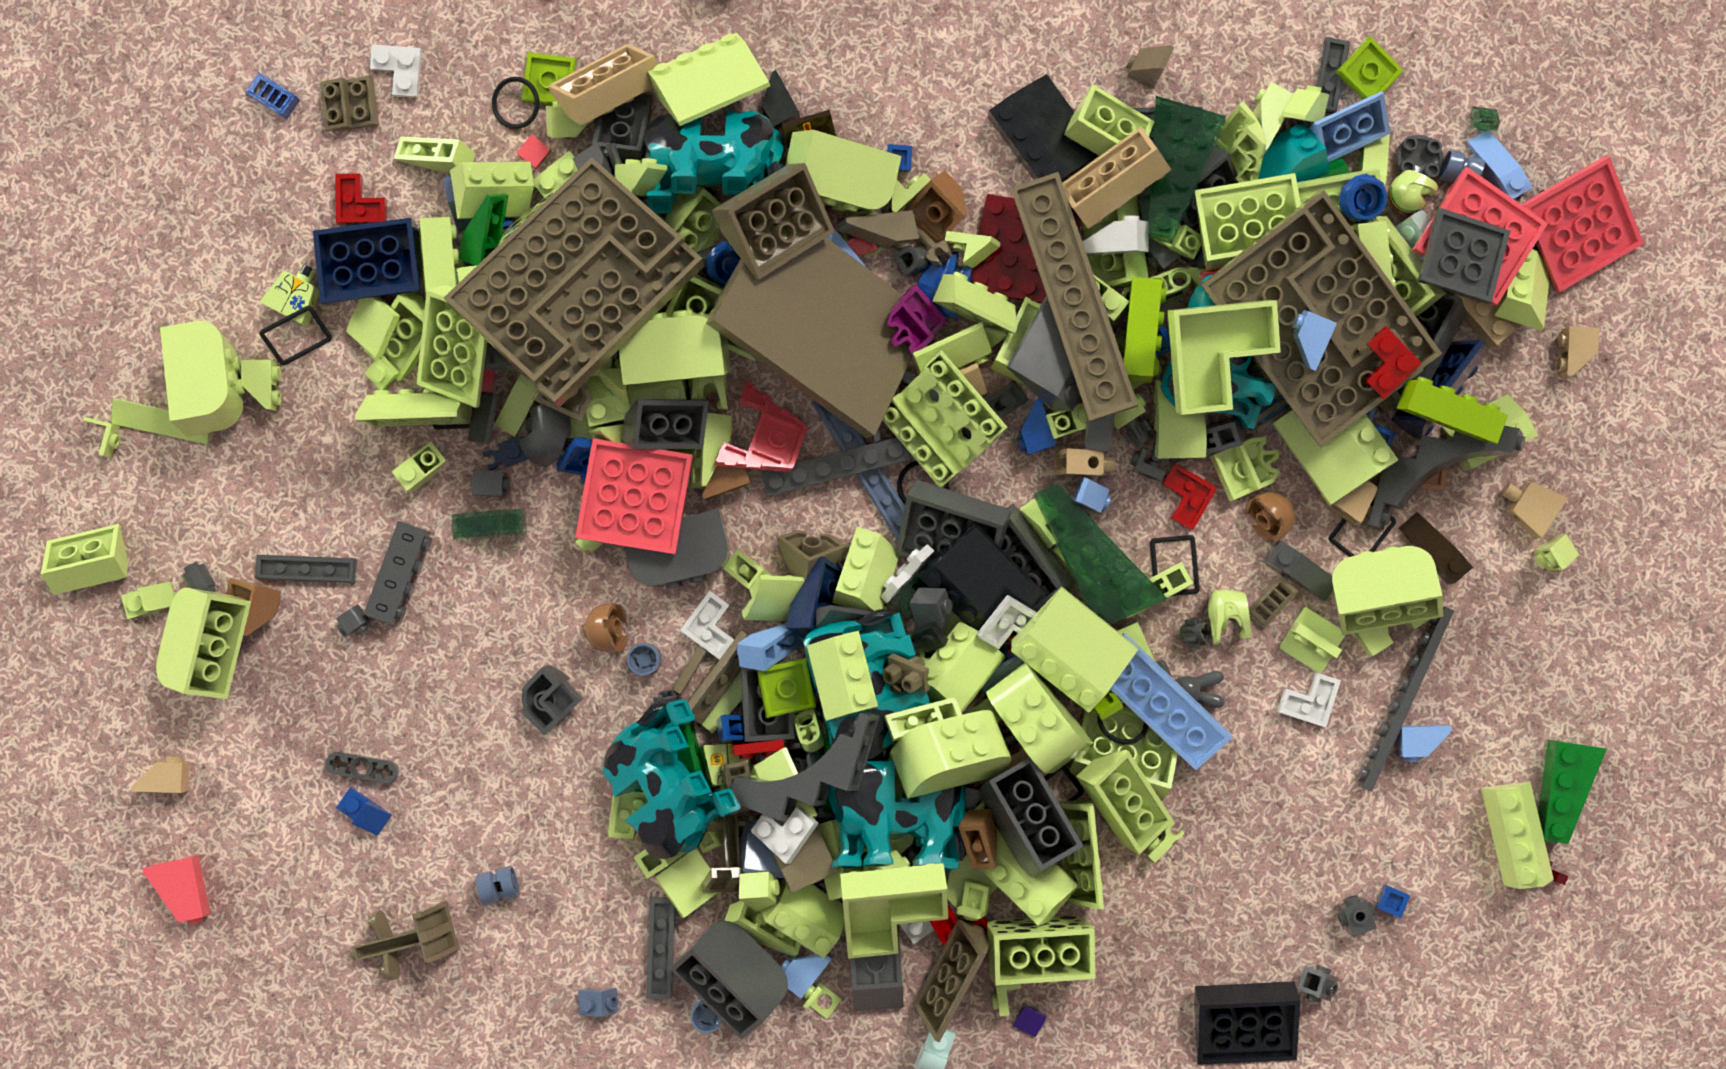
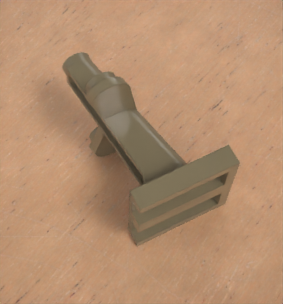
[702,813,761,893]
[350,901,459,980]

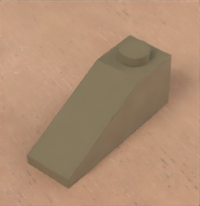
[1126,45,1174,89]
[837,210,919,251]

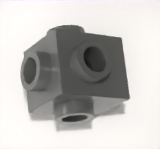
[1337,895,1377,937]
[1297,965,1338,1003]

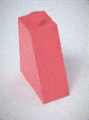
[142,855,210,925]

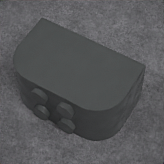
[624,509,730,589]
[980,758,1084,876]
[670,921,788,1040]

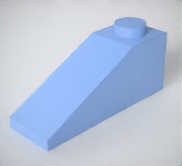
[1467,129,1533,199]
[737,623,804,671]

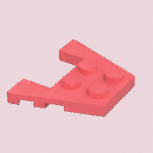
[714,380,808,472]

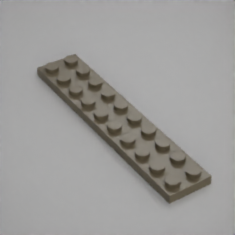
[1011,172,1138,423]

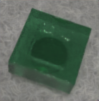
[1470,106,1500,131]

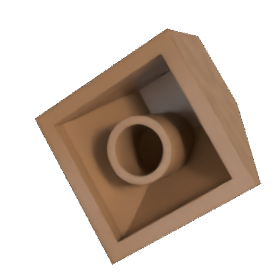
[905,171,967,243]
[226,578,281,636]

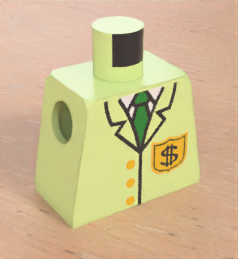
[698,743,749,791]

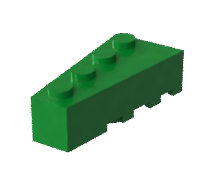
[1538,739,1607,844]

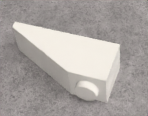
[1082,216,1149,256]

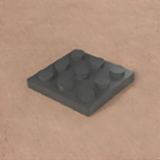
[1417,208,1510,304]

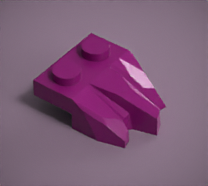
[887,284,948,355]

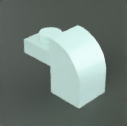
[914,1029,956,1069]

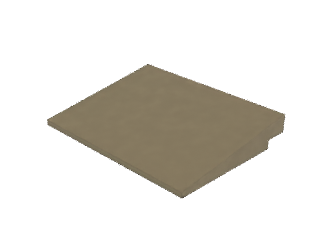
[444,157,704,409]
[1201,190,1442,447]
[706,237,913,438]

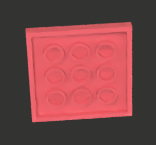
[1521,156,1644,292]
[1412,167,1548,307]
[575,438,693,555]

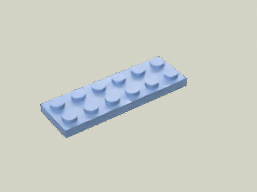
[1110,632,1232,770]

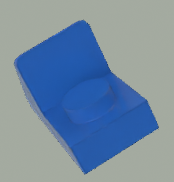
[336,787,392,836]

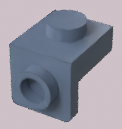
[578,988,618,1017]

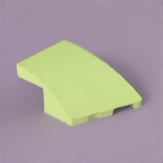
[1211,102,1267,183]
[1153,380,1207,459]

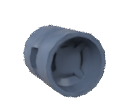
[1439,149,1485,184]
[627,643,662,676]
[476,865,520,906]
[690,998,722,1033]

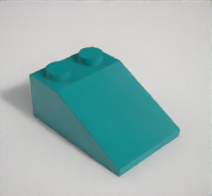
[1258,122,1330,182]

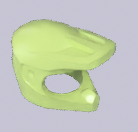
[687,374,728,410]
[1208,589,1251,645]

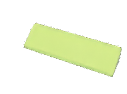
[112,398,211,445]

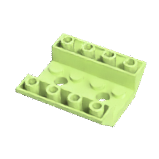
[883,350,1008,487]

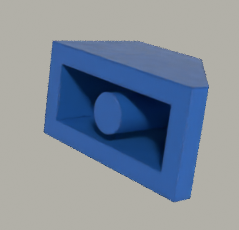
[1016,398,1057,456]
[716,715,752,744]

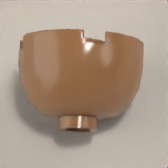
[1245,492,1295,542]
[583,603,628,653]

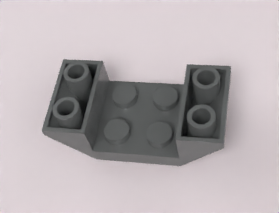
[850,924,904,1011]

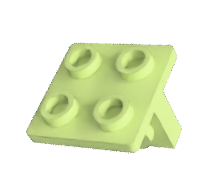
[1279,607,1346,674]

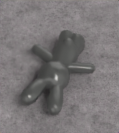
[1157,659,1225,708]

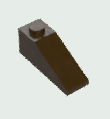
[1399,512,1473,584]

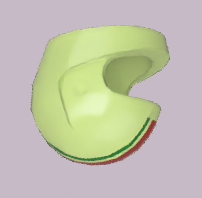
[1388,170,1438,214]

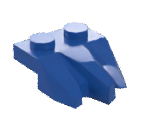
[917,252,973,321]
[556,437,592,483]

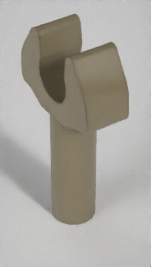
[918,229,952,266]

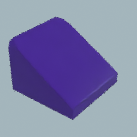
[1013,1003,1047,1037]

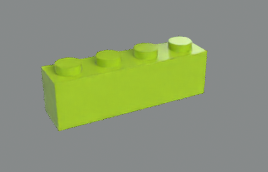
[1124,277,1167,383]
[1397,377,1508,444]

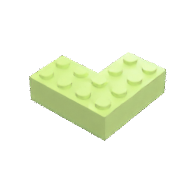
[1168,300,1281,415]
[840,863,948,959]

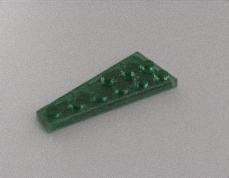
[1148,96,1226,244]
[1033,484,1167,625]

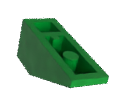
[459,194,509,266]

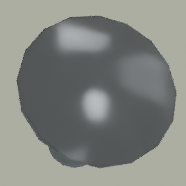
[1395,135,1444,179]

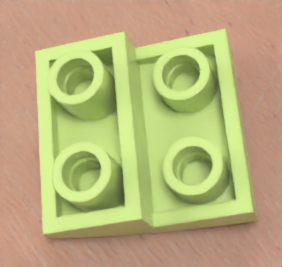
[742,574,805,621]

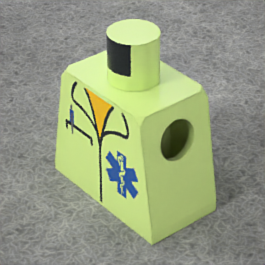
[260,264,319,327]

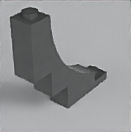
[1368,425,1525,530]
[730,713,880,821]

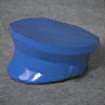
[1338,173,1388,222]
[707,241,741,287]

